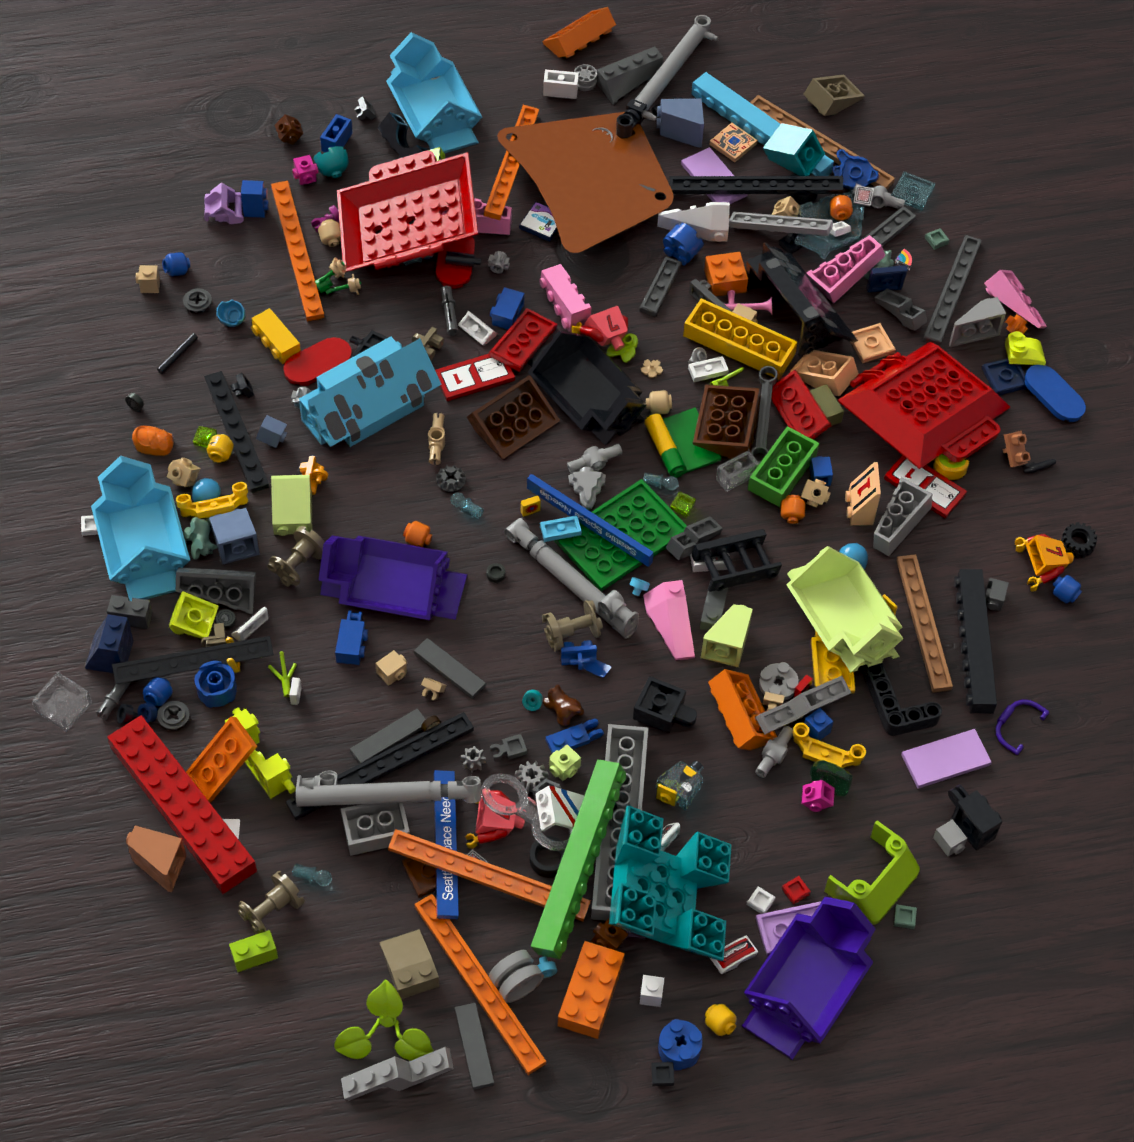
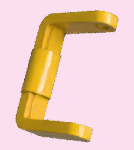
[226,637,240,673]

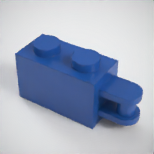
[335,611,368,665]

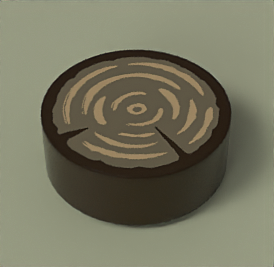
[421,716,441,732]

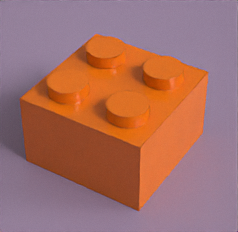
[704,252,748,296]

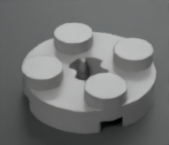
[759,662,799,701]

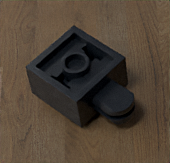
[633,676,697,733]
[948,785,1002,851]

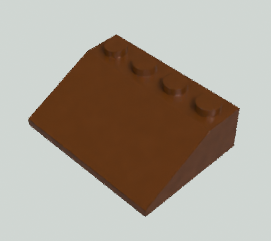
[466,375,560,459]
[693,385,761,460]

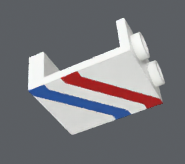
[535,785,584,835]

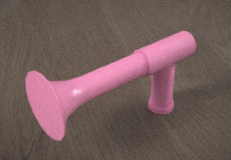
[725,290,772,315]

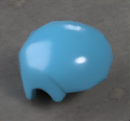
[217,299,246,327]
[192,478,221,502]
[839,543,868,569]

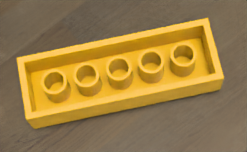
[683,298,797,380]

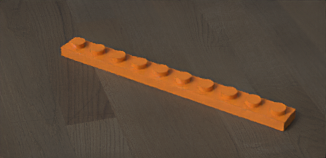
[483,105,539,220]
[271,181,324,321]
[388,829,591,921]
[414,894,546,1075]

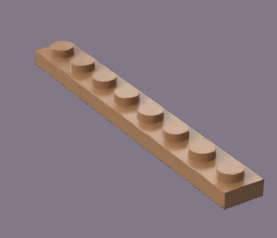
[896,554,953,693]

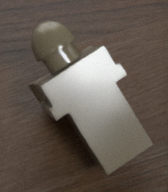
[201,623,226,648]

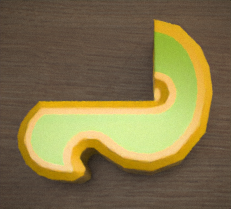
[933,454,969,480]

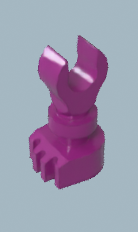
[311,205,339,232]

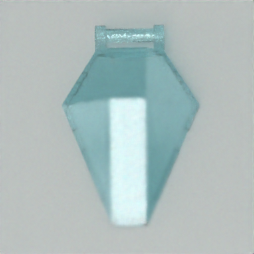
[794,189,865,259]

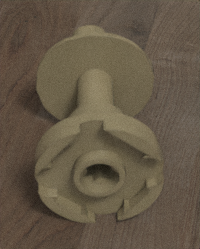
[267,526,324,587]
[542,600,603,652]
[238,871,305,934]

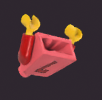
[572,306,628,351]
[465,790,525,849]

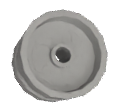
[489,950,544,1003]

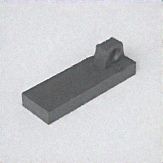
[689,278,732,312]

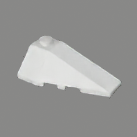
[657,202,730,242]

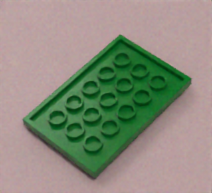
[553,479,687,592]

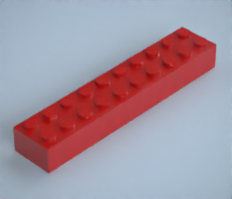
[107,715,257,894]

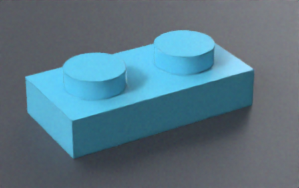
[540,516,582,542]

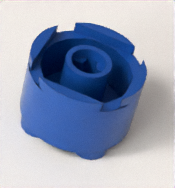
[663,223,704,266]
[195,661,237,708]
[658,1019,702,1070]

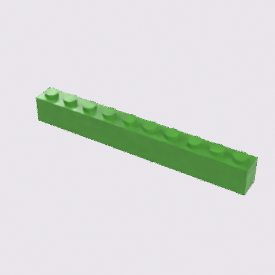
[531,760,626,959]

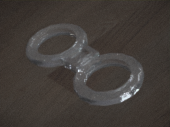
[481,773,572,851]

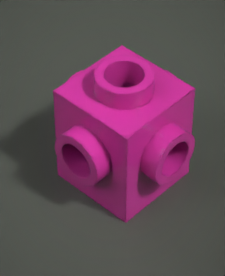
[292,155,319,185]
[802,780,835,812]

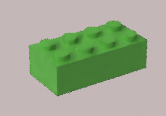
[748,426,819,507]

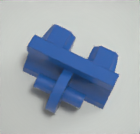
[561,640,597,670]

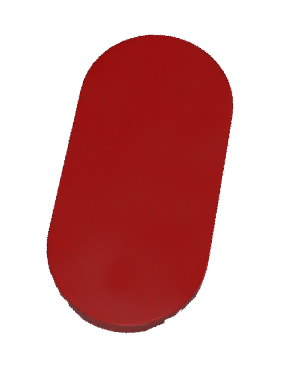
[436,237,475,289]
[284,337,352,386]

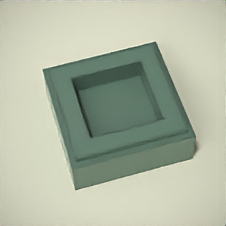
[925,228,949,250]
[894,904,917,929]

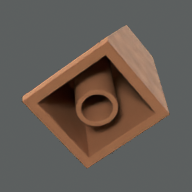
[126,826,186,892]

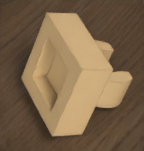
[421,678,447,700]
[763,692,785,711]

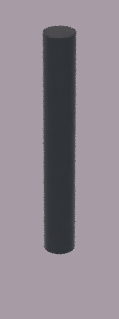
[157,333,198,374]

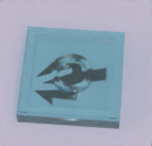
[891,172,936,211]

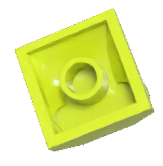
[1005,331,1046,365]
[169,591,219,639]

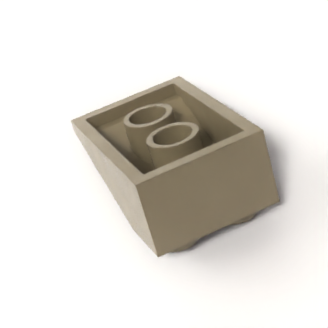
[803,75,865,116]
[379,930,439,999]

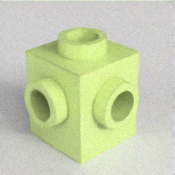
[549,745,581,781]

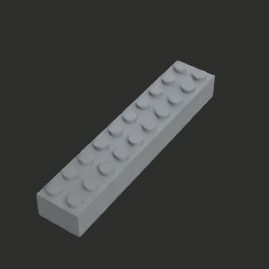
[591,724,648,921]

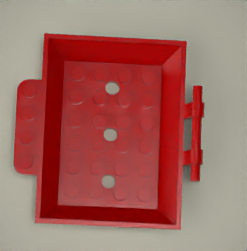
[337,151,478,272]
[838,342,1010,469]

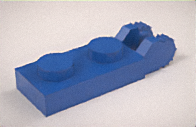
[546,719,604,753]

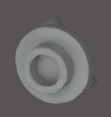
[688,347,707,364]

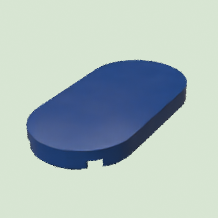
[1025,365,1086,422]

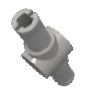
[852,183,905,210]
[567,443,622,474]
[755,726,793,778]

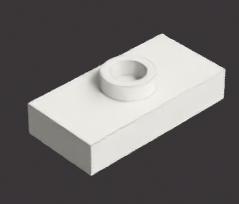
[688,356,729,382]

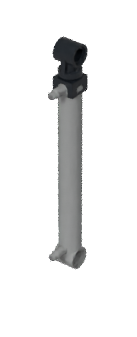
[616,15,718,138]

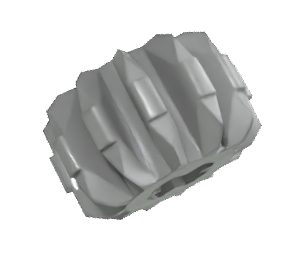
[515,761,548,795]

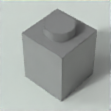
[933,819,967,856]

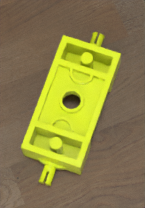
[225,707,296,799]

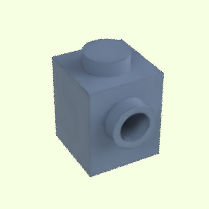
[256,415,287,448]

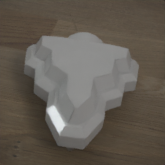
[568,467,606,510]

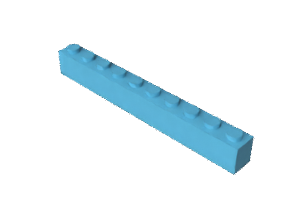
[691,72,834,176]

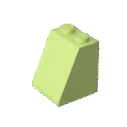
[271,475,312,536]
[701,604,753,667]

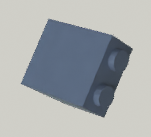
[656,98,704,147]
[209,508,260,564]

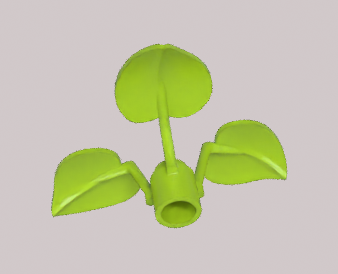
[334,980,434,1060]

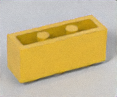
[251,308,301,364]

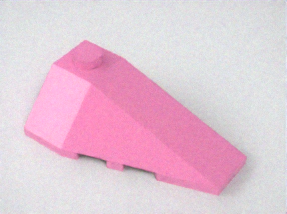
[984,270,1047,329]
[643,580,695,661]

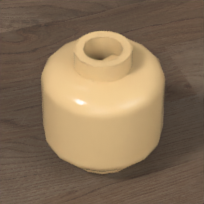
[318,219,341,247]
[646,390,672,415]

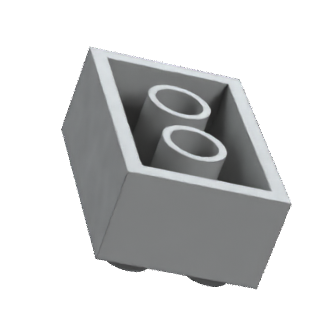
[341,802,410,856]

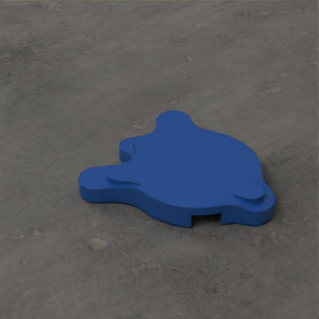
[832,149,879,190]

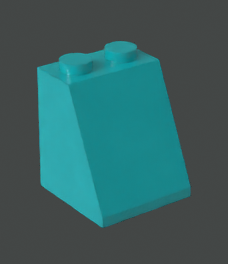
[763,123,825,176]

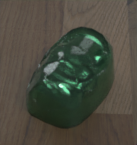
[810,760,852,796]

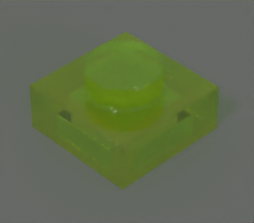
[193,426,217,447]
[670,491,696,516]

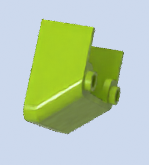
[824,821,920,925]

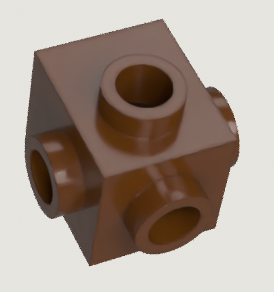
[274,114,304,145]
[591,918,628,950]

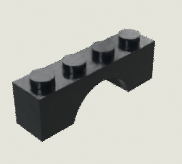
[378,112,429,158]

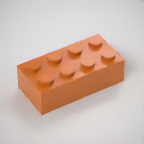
[557,941,625,1039]

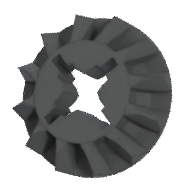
[183,288,212,314]
[436,465,466,492]
[157,701,190,731]

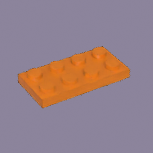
[186,717,258,803]

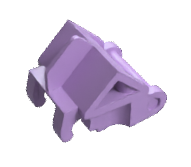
[204,183,244,224]

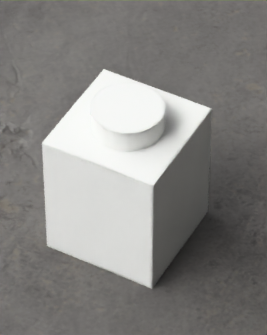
[639,975,664,1007]

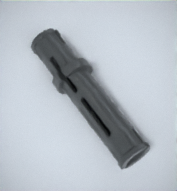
[441,286,459,336]
[96,682,131,720]

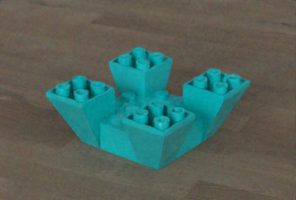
[609,806,732,961]

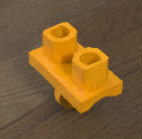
[300,456,329,495]

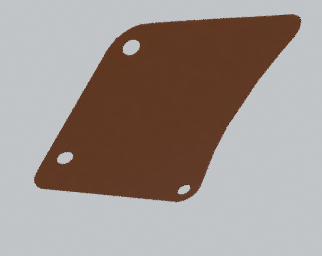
[497,112,674,253]

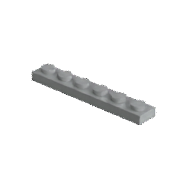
[729,212,833,236]

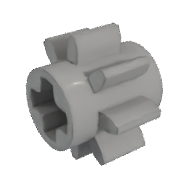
[488,251,510,273]
[291,387,311,409]
[461,746,486,773]

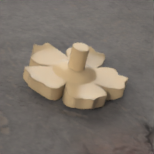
[641,359,663,378]

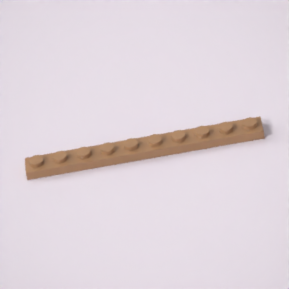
[750,95,895,189]

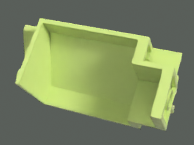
[786,546,903,673]

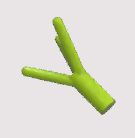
[268,651,297,697]

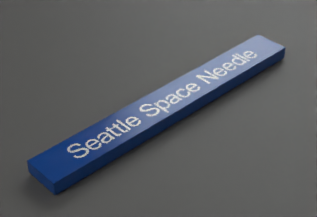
[527,474,653,567]
[434,770,459,919]

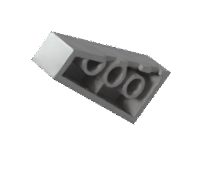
[873,477,933,556]

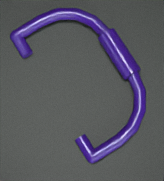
[996,699,1049,755]

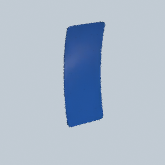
[583,660,611,678]

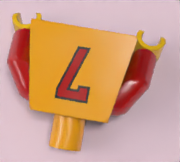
[1015,534,1074,591]

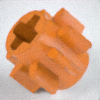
[1005,314,1028,334]

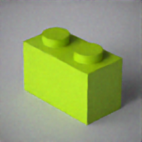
[229,930,278,972]

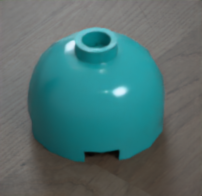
[313,146,349,178]

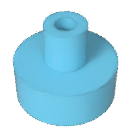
[630,577,650,596]
[537,956,557,978]

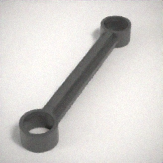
[751,366,777,467]

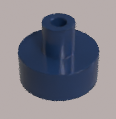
[137,702,159,723]

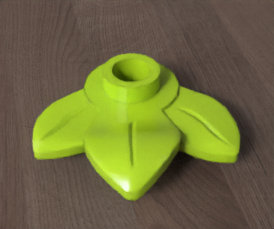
[607,333,638,363]

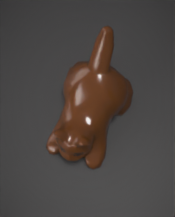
[542,684,584,726]

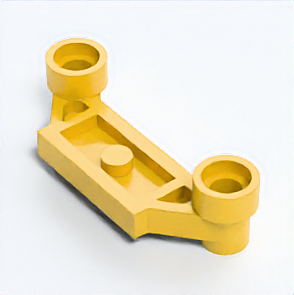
[176,482,248,519]
[793,723,866,771]

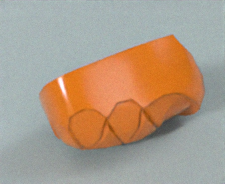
[132,425,174,456]

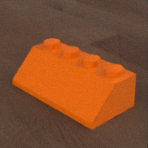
[542,7,616,58]
[708,669,777,750]

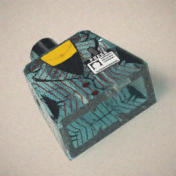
[656,761,704,810]

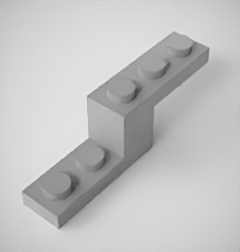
[755,676,851,735]
[341,1047,454,1101]

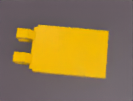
[811,630,855,694]

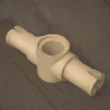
[428,413,445,465]

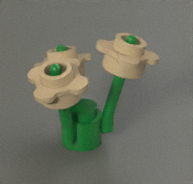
[315,257,361,295]

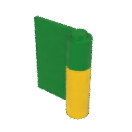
[644,407,721,478]

